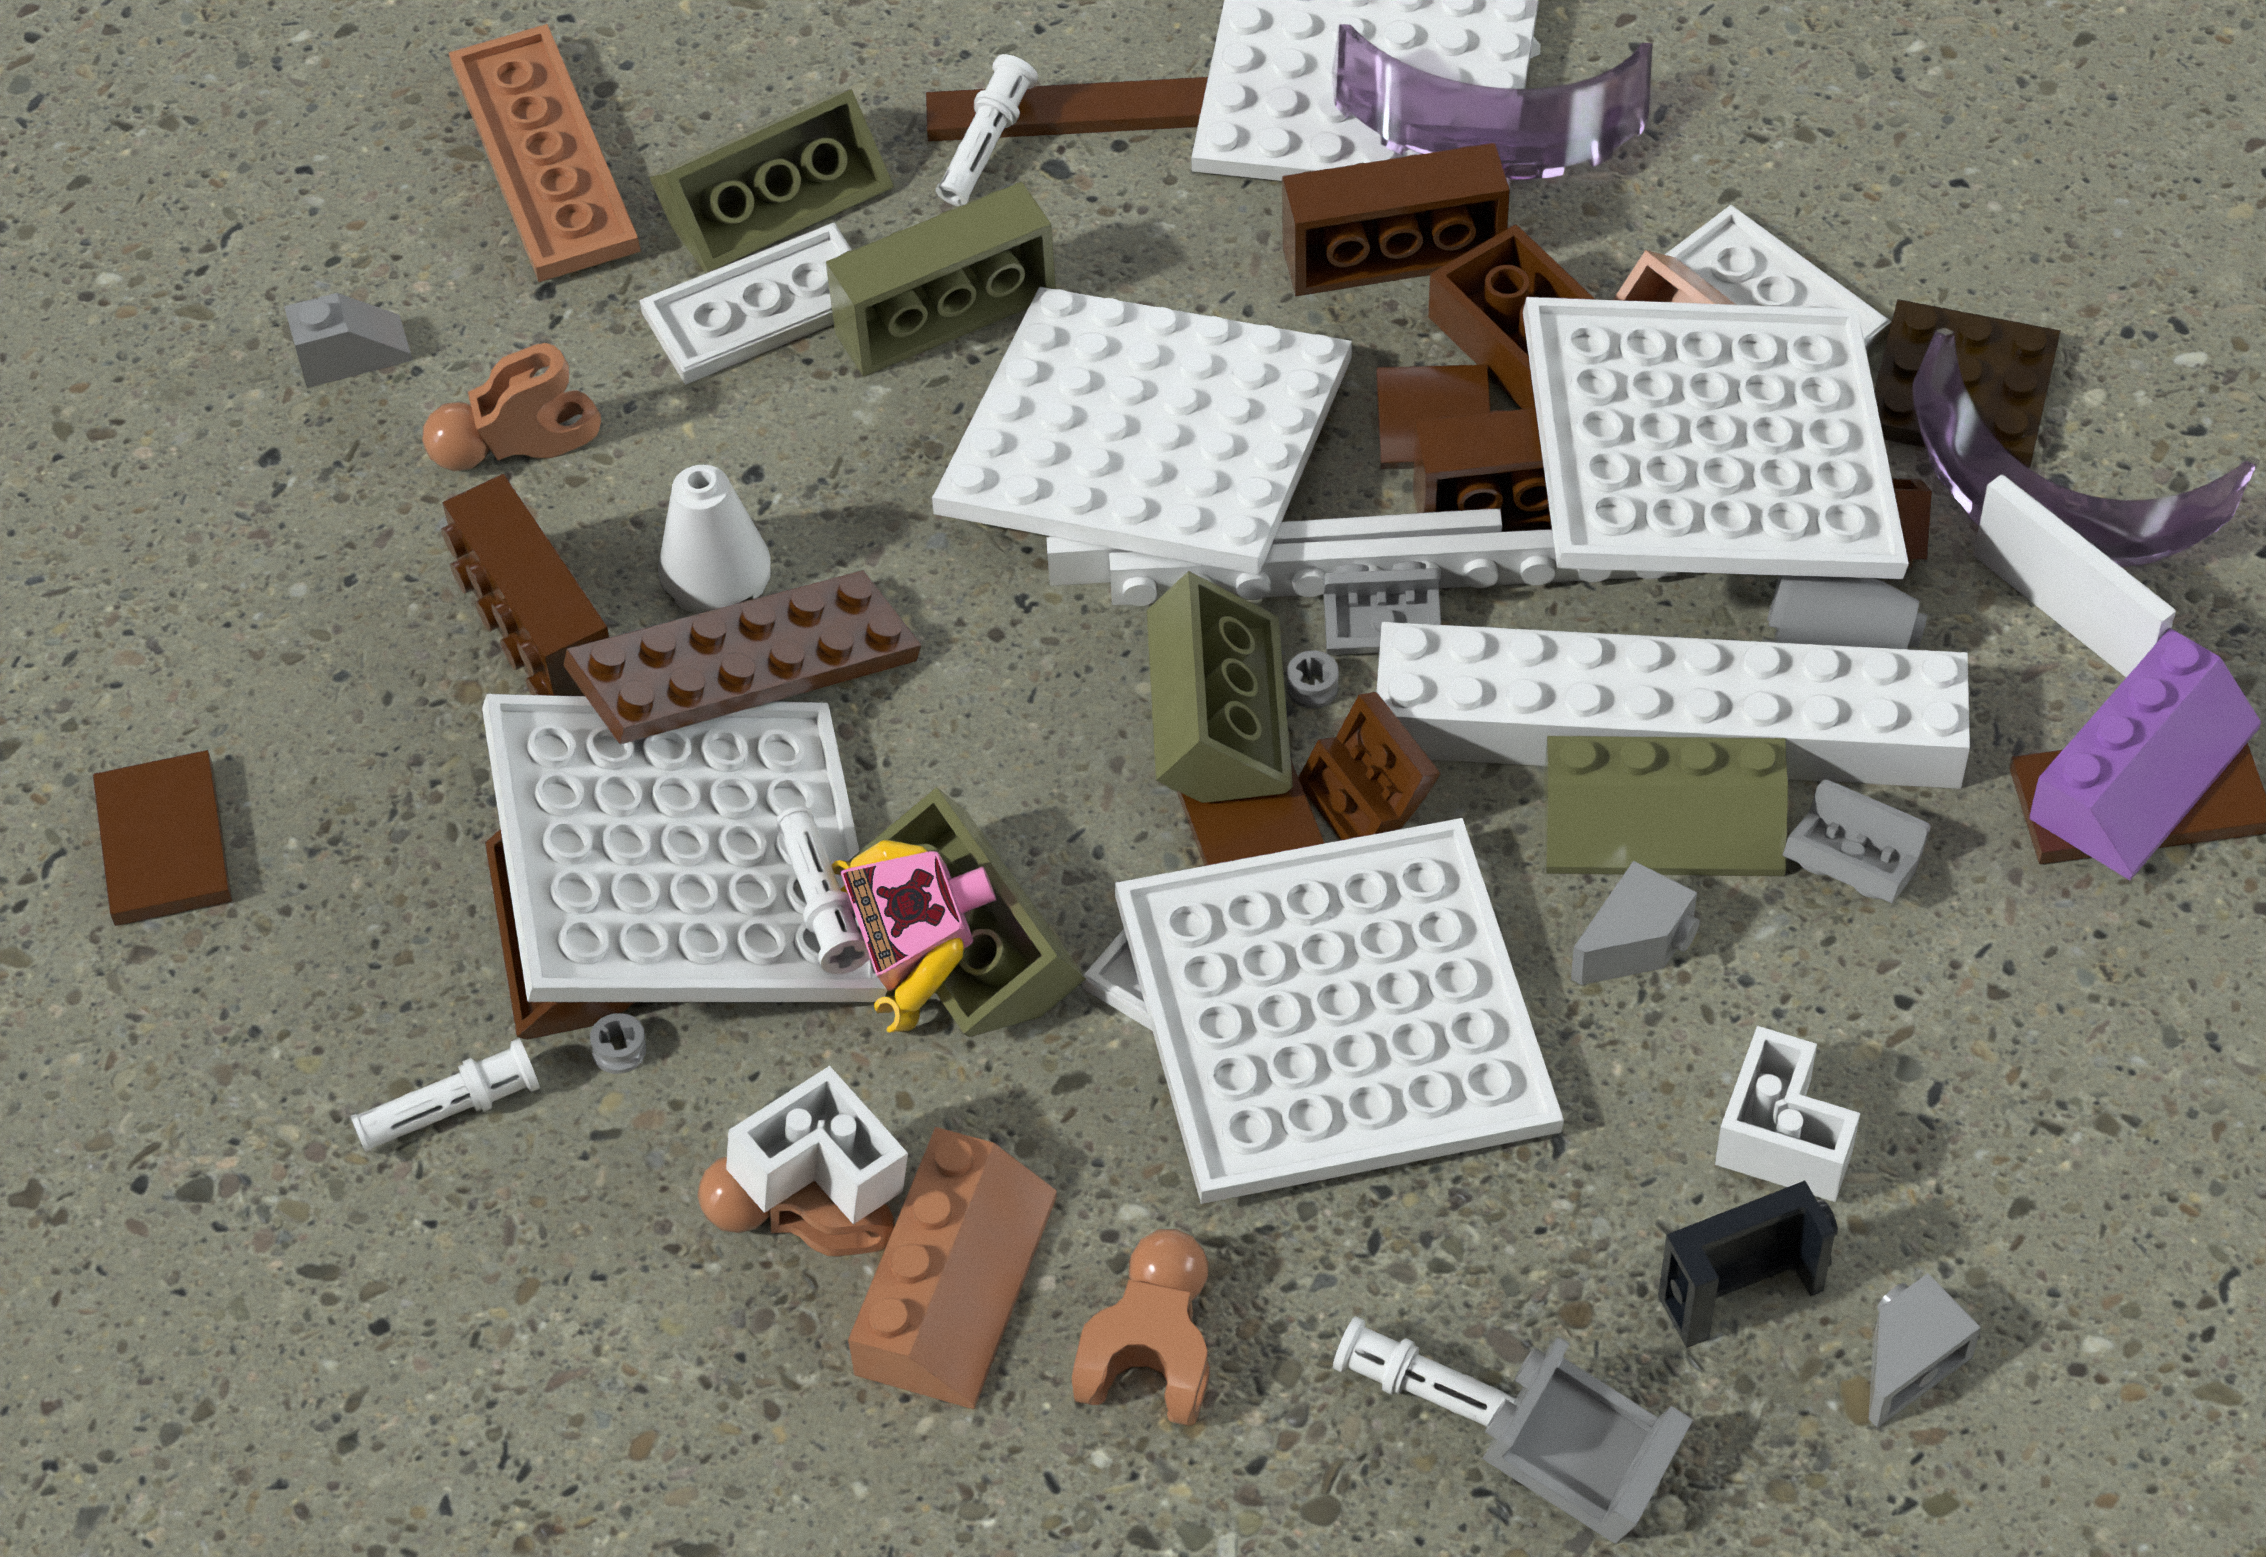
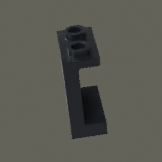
[1658,1180,1838,1348]

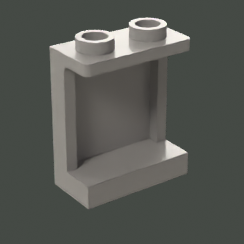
[1482,1336,1693,1544]

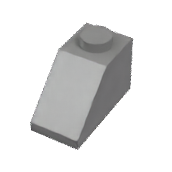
[284,293,413,388]
[1571,861,1700,985]
[1869,1273,1981,1428]

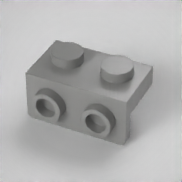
[1323,561,1441,655]
[1782,779,1931,903]

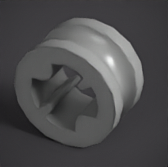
[1287,650,1339,709]
[590,1013,646,1074]

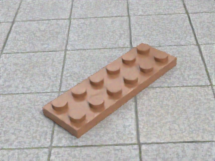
[448,24,641,282]

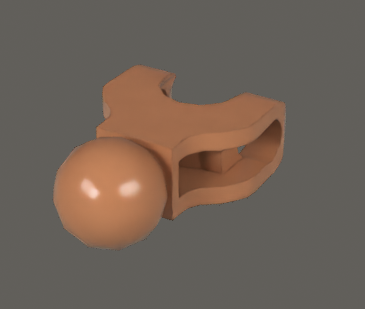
[422,343,601,472]
[697,1156,895,1256]
[1072,1229,1210,1426]

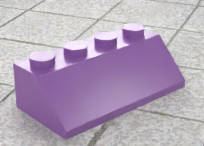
[2029,628,2261,880]

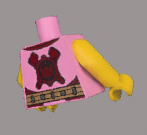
[831,840,996,1033]

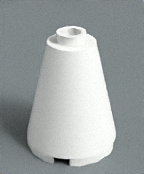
[658,465,771,614]

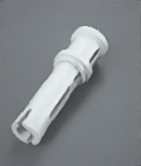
[936,54,1038,207]
[776,806,870,974]
[350,1038,540,1153]
[1332,1316,1516,1426]

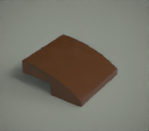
[1376,364,1490,469]
[1298,692,1441,840]

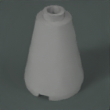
[1762,575,1927,649]

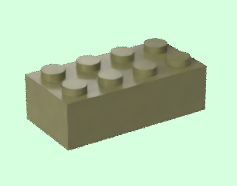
[826,181,1056,377]

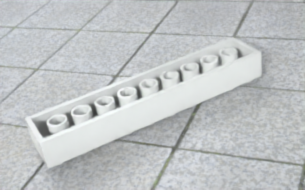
[1377,622,1970,789]

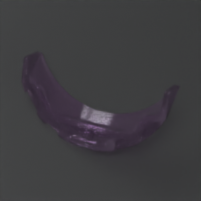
[1332,24,1653,180]
[1913,328,2261,567]

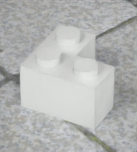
[1715,1026,1860,1202]
[726,1066,908,1224]

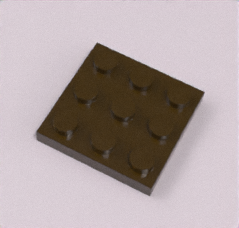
[1874,299,2061,468]

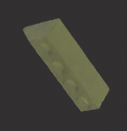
[649,89,894,273]
[1147,571,1293,803]
[1544,736,1788,876]
[848,787,1086,1037]

